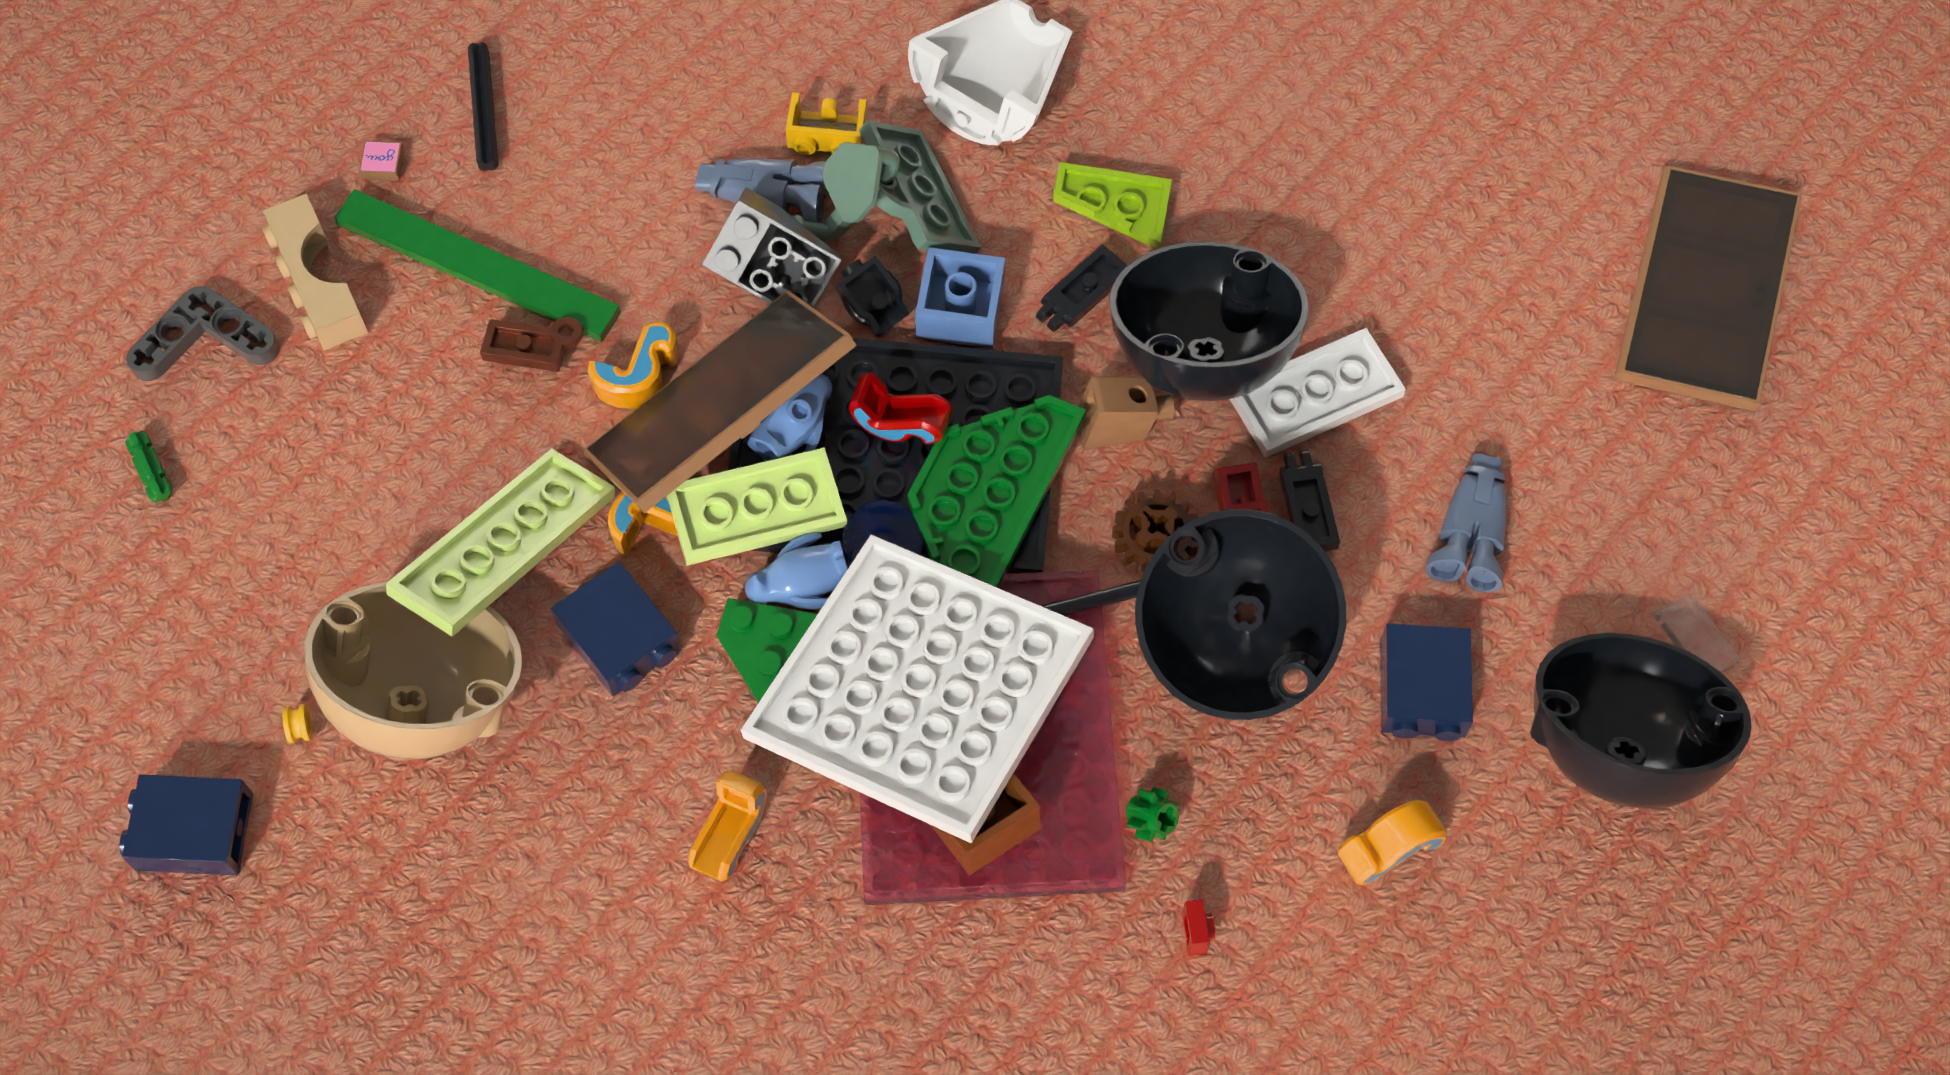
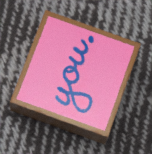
[359,140,404,181]

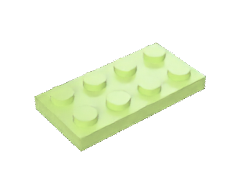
[667,448,847,566]

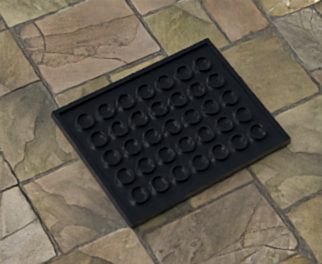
[728,330,1063,577]

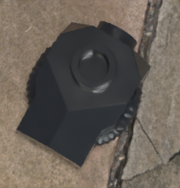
[835,255,909,337]

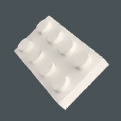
[1230,328,1406,458]

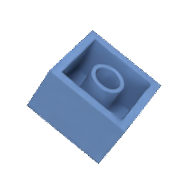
[915,247,1006,349]

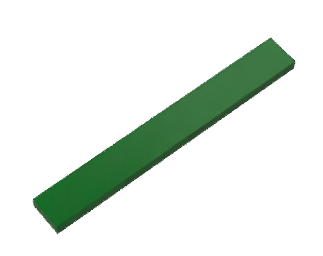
[334,189,621,342]

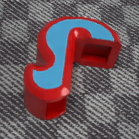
[848,372,953,444]

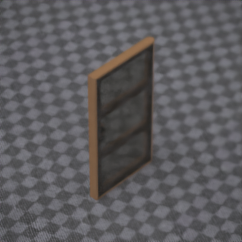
[1615,166,1802,412]
[583,290,857,514]

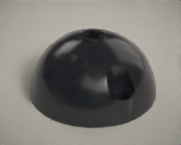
[1109,241,1309,401]
[1135,509,1346,720]
[1530,633,1752,809]

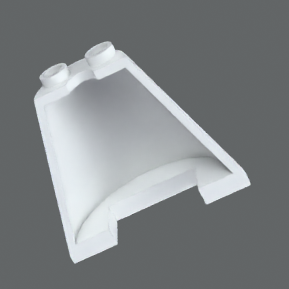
[908,0,1073,145]

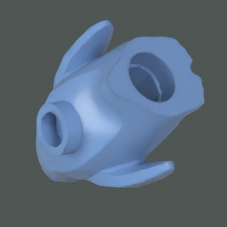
[748,373,832,461]
[744,532,848,611]

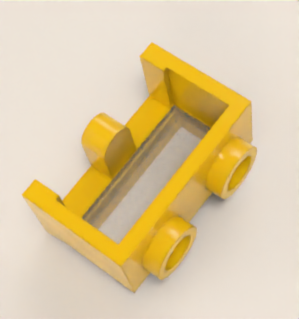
[786,92,868,155]

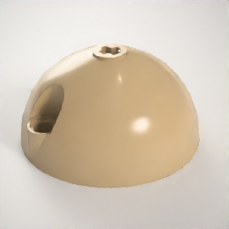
[304,581,522,759]

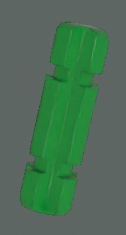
[125,431,173,503]

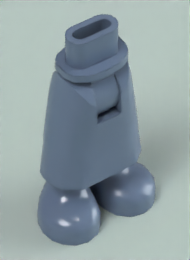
[695,158,829,223]
[1425,453,1506,593]

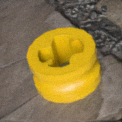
[282,703,313,744]

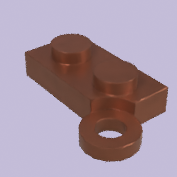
[480,317,583,372]

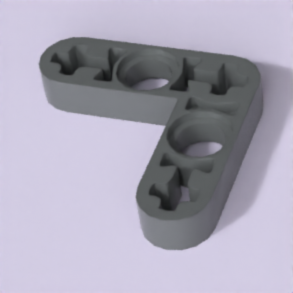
[126,286,279,381]

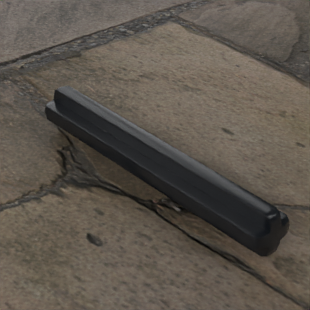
[468,42,498,171]

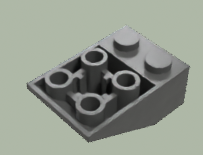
[702,187,842,308]

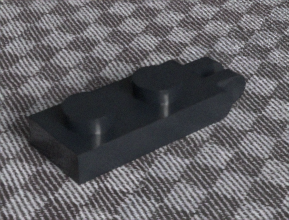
[1036,244,1128,332]
[1279,450,1340,551]

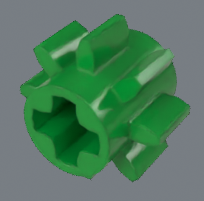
[1126,787,1179,842]

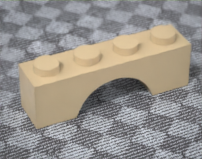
[262,193,368,350]

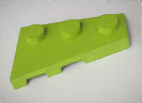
[1053,162,1172,249]

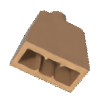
[1079,377,1175,450]

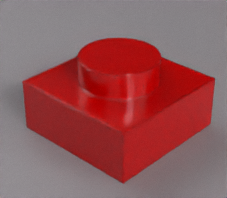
[1182,899,1215,956]

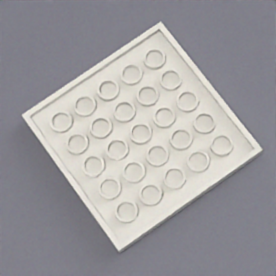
[741,535,1094,843]

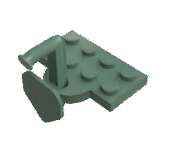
[792,120,982,254]

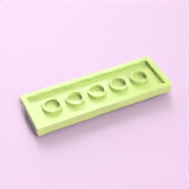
[386,448,615,637]

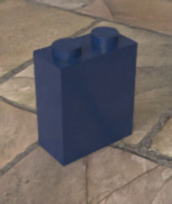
[551,561,681,697]
[1380,623,1473,741]
[119,774,253,876]

